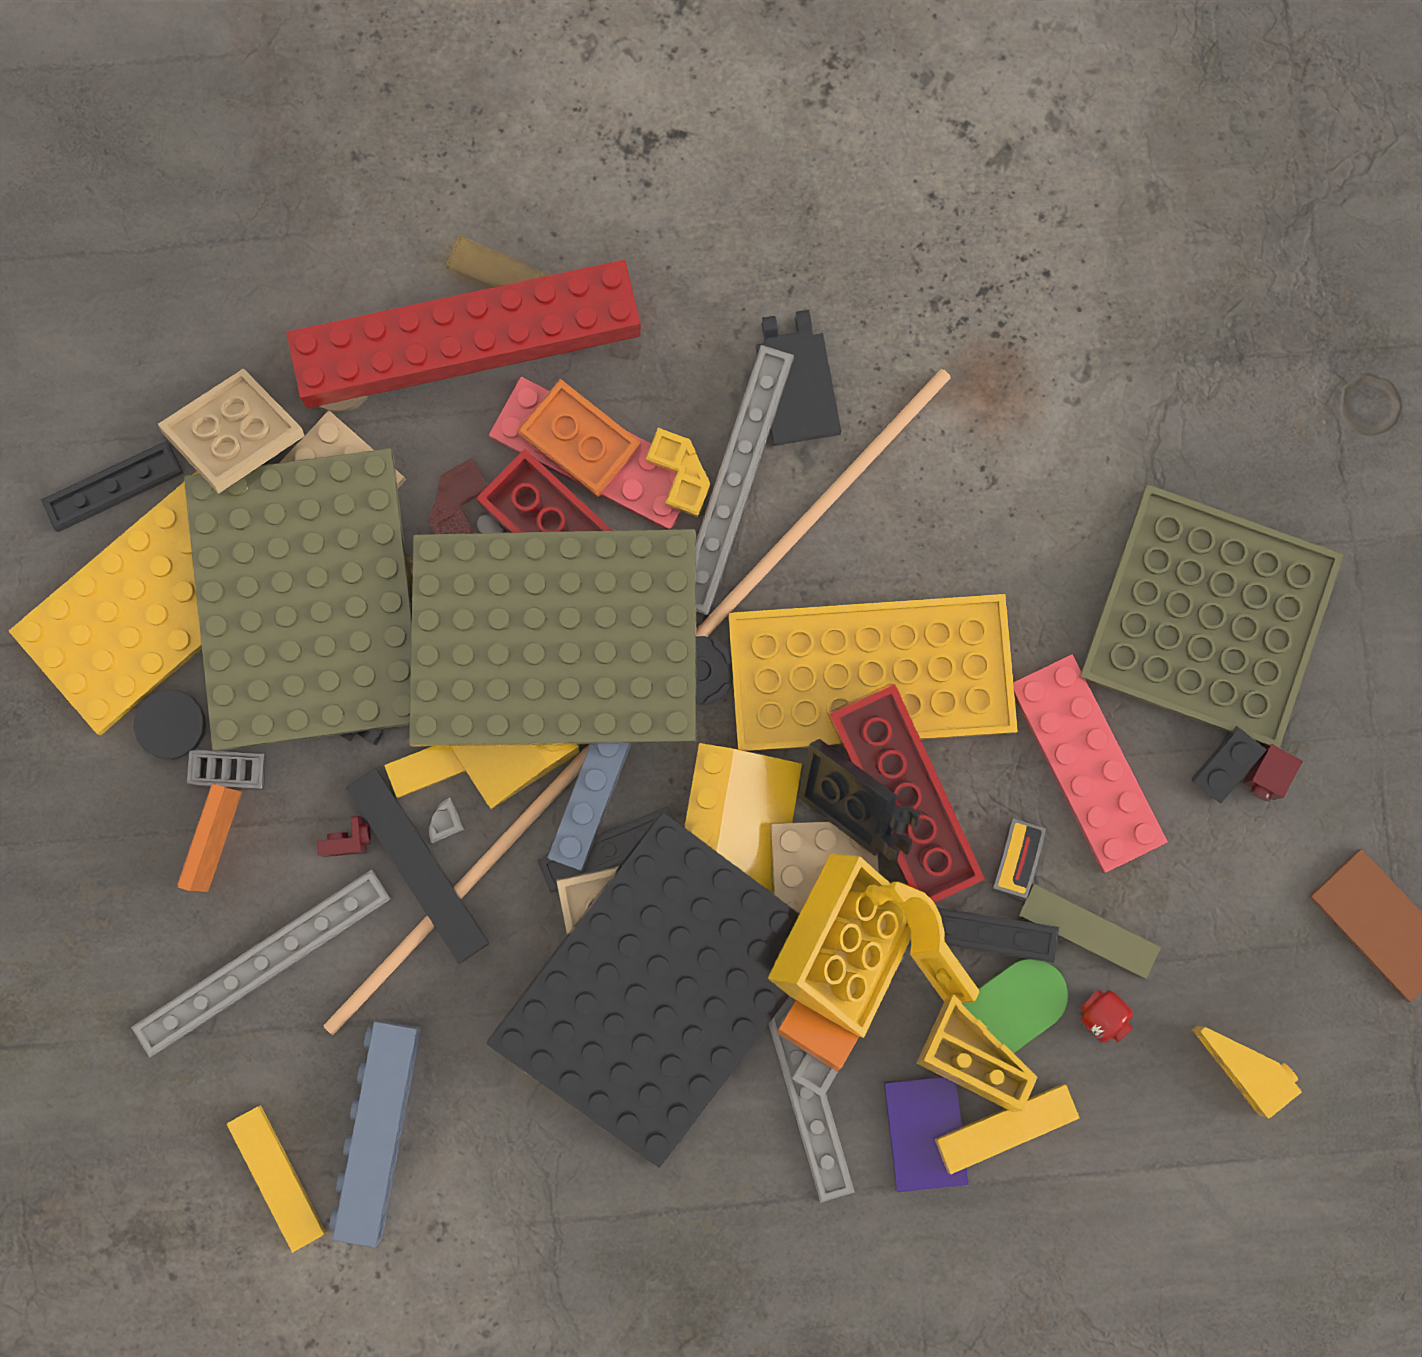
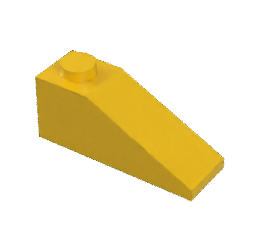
[1191,1025,1302,1119]

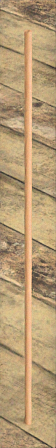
[323,369,951,1035]

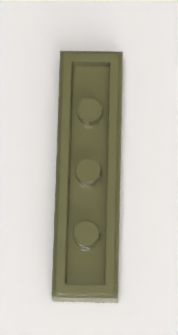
[1017,884,1162,979]

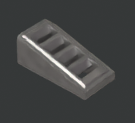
[187,750,266,789]

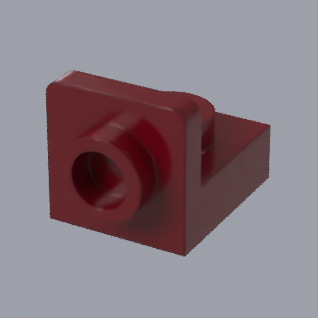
[317,816,371,857]

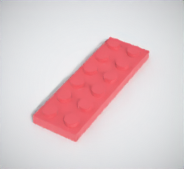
[489,376,681,530]
[1013,654,1168,873]

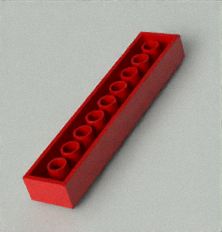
[286,259,641,409]

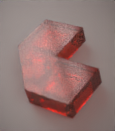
[428,458,487,534]

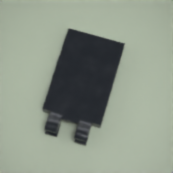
[756,310,841,446]
[798,739,920,862]

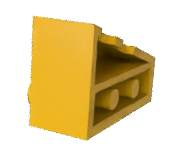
[917,995,1037,1112]

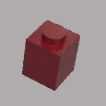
[1243,744,1303,802]

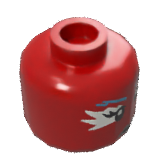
[1080,989,1134,1043]

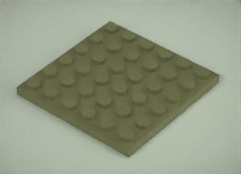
[1080,484,1344,748]

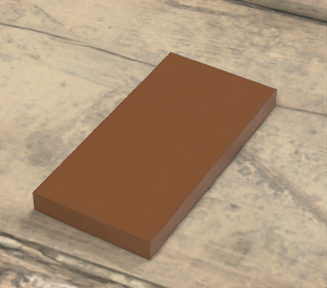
[1308,849,1422,1002]

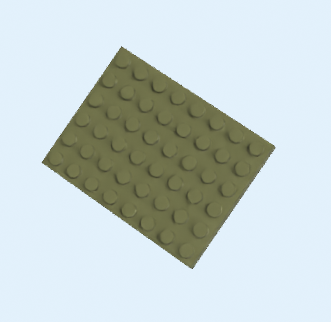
[184,448,412,751]
[409,529,697,746]

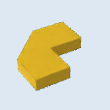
[646,428,710,518]

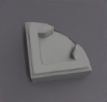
[429,797,465,844]

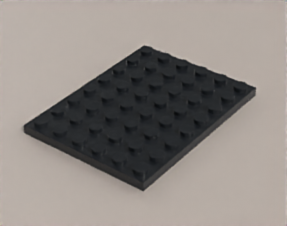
[487,810,800,1168]

